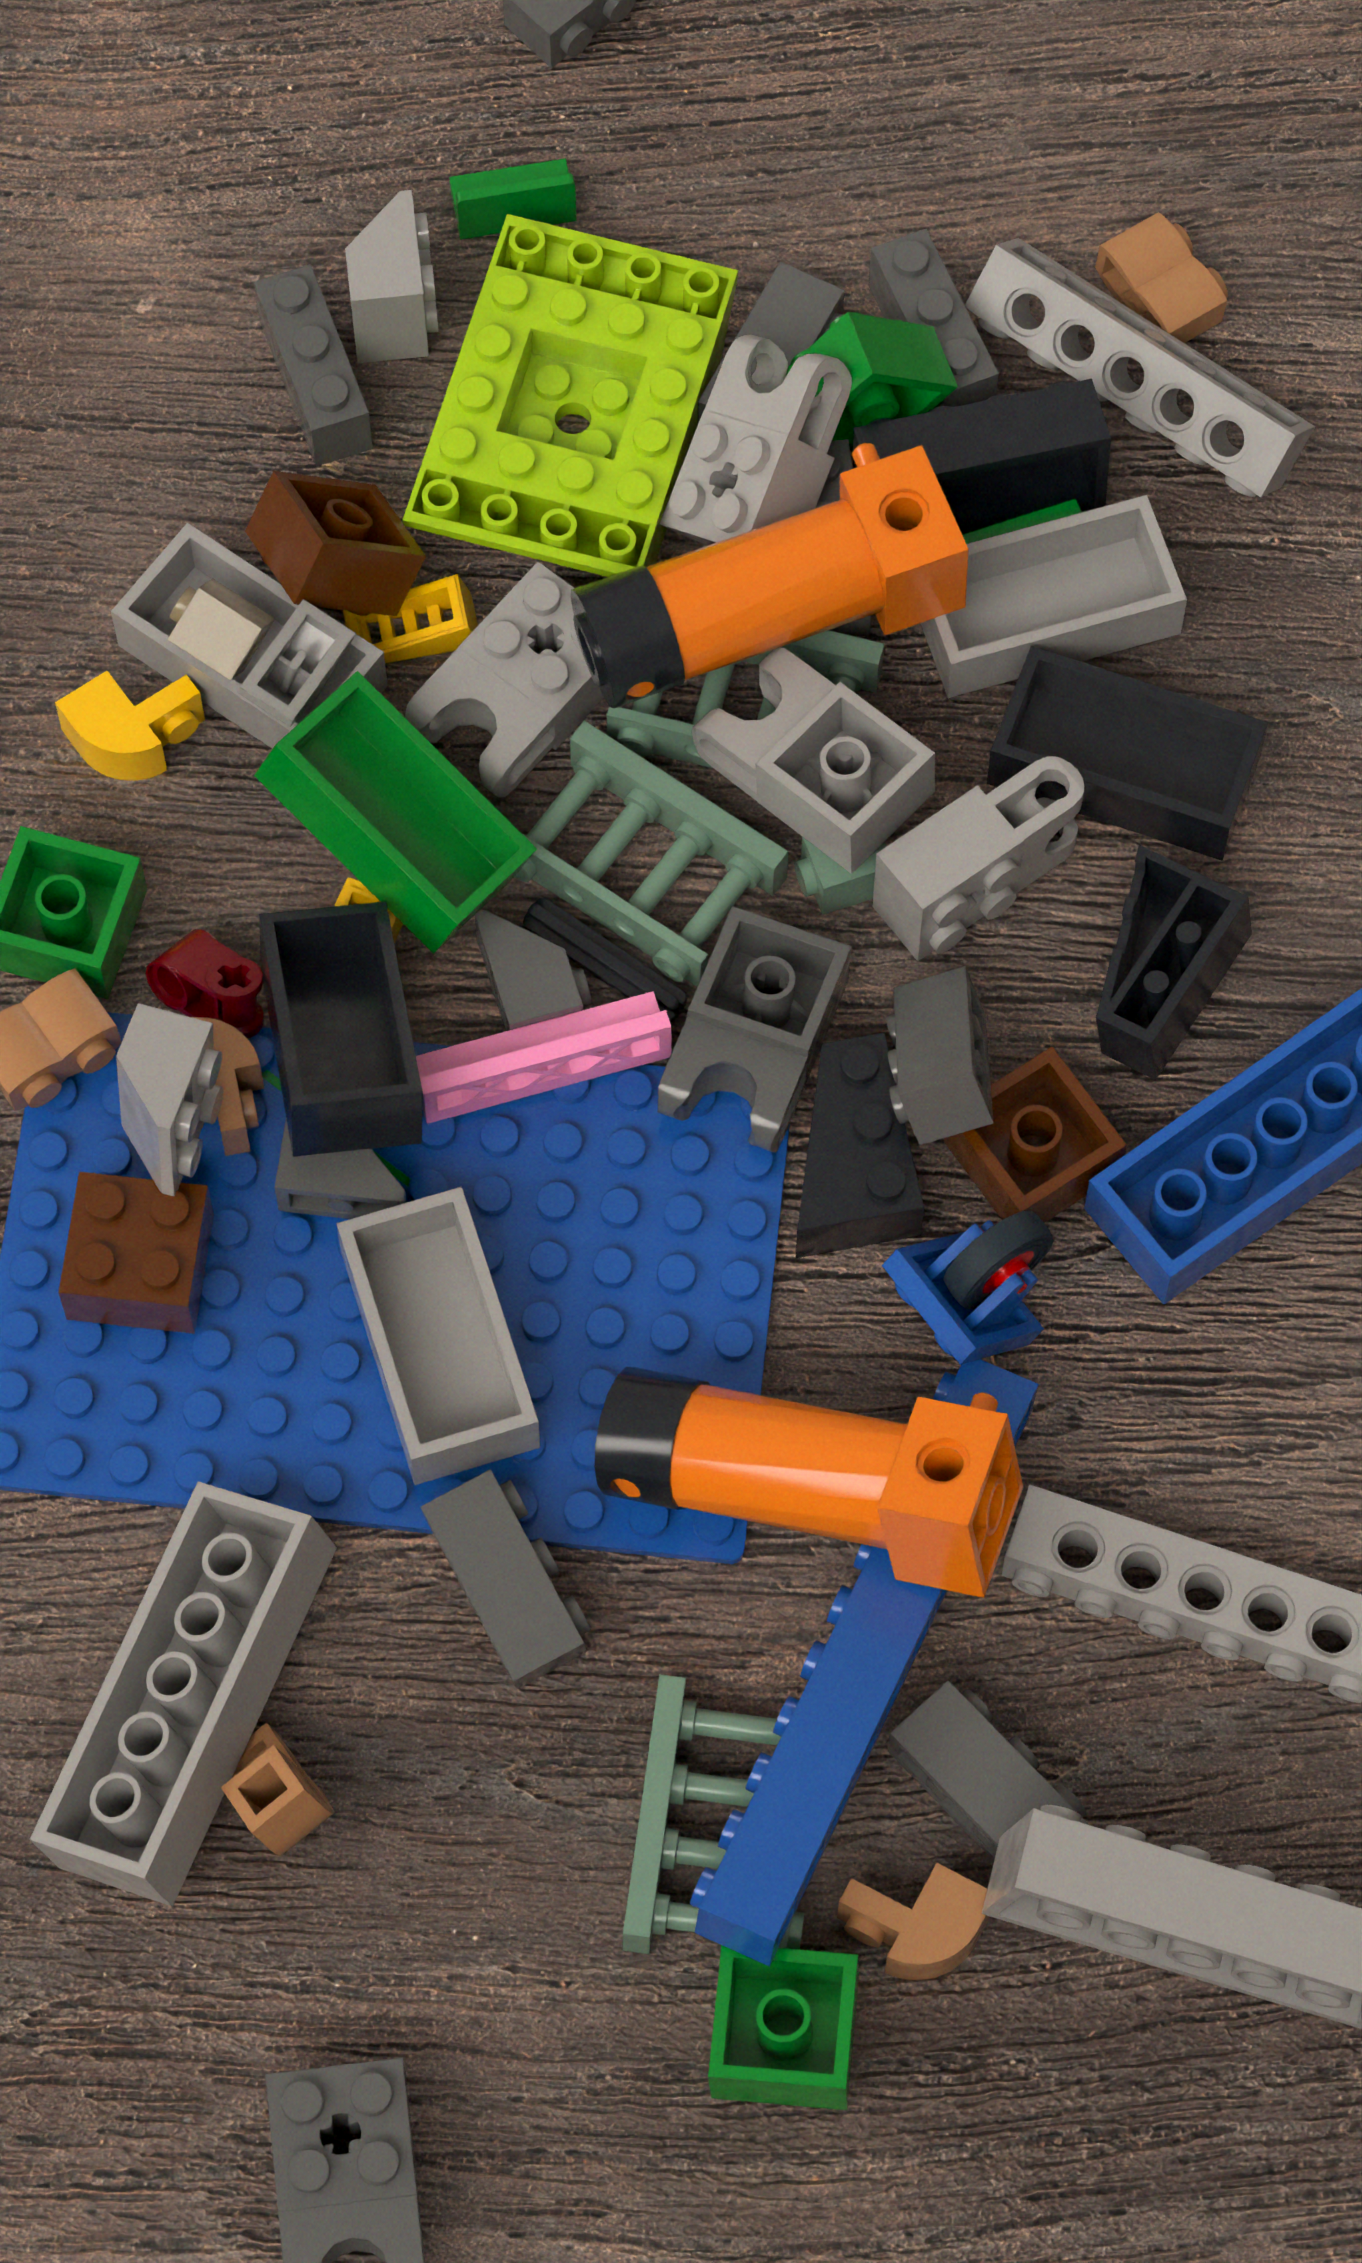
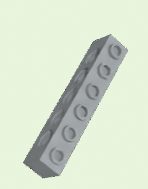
[965,238,1315,497]
[1001,1485,1362,1703]

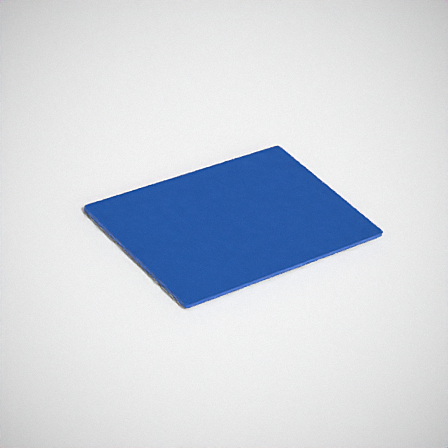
[0,1012,790,1564]

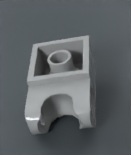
[660,335,852,546]
[405,562,604,797]
[691,647,935,874]
[872,756,1085,961]

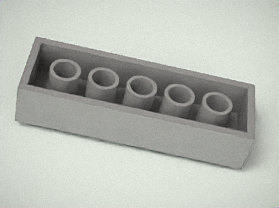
[29,1482,337,1907]
[981,1805,1362,2029]

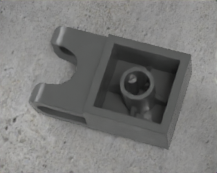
[657,906,852,1152]
[265,2058,425,2263]

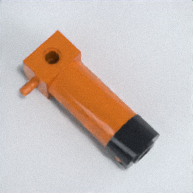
[571,443,969,709]
[594,1367,1023,1598]

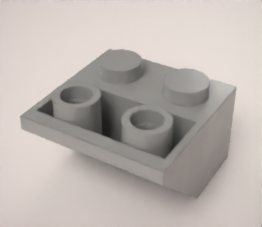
[345,190,439,363]
[116,1003,224,1196]

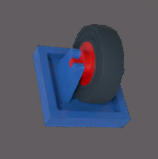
[882,1211,1054,1365]

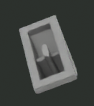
[237,599,356,727]

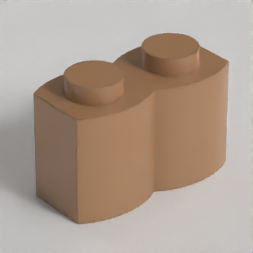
[1095,212,1228,343]
[0,968,122,1111]

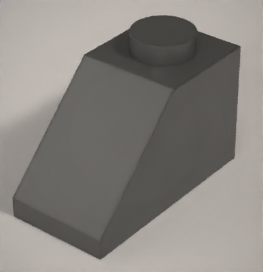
[475,910,592,1031]
[275,1120,406,1219]

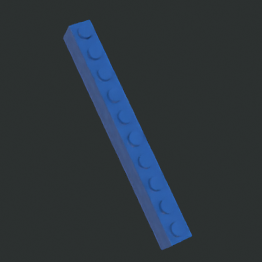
[690,1359,1039,1967]

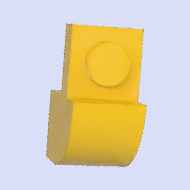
[55,671,205,781]

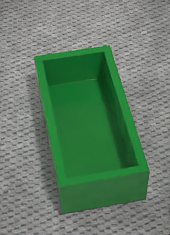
[254,671,537,954]

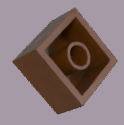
[245,471,426,616]
[944,1046,1127,1223]
[58,1172,214,1334]

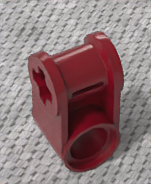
[145,929,264,1039]

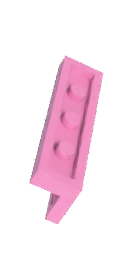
[416,991,672,1124]

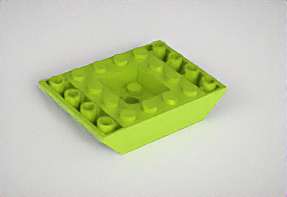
[402,214,738,577]

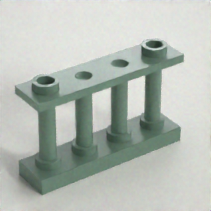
[606,630,884,768]
[515,720,788,987]
[623,1674,804,1954]

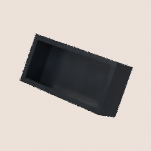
[853,378,1111,535]
[987,646,1268,861]
[259,901,423,1157]

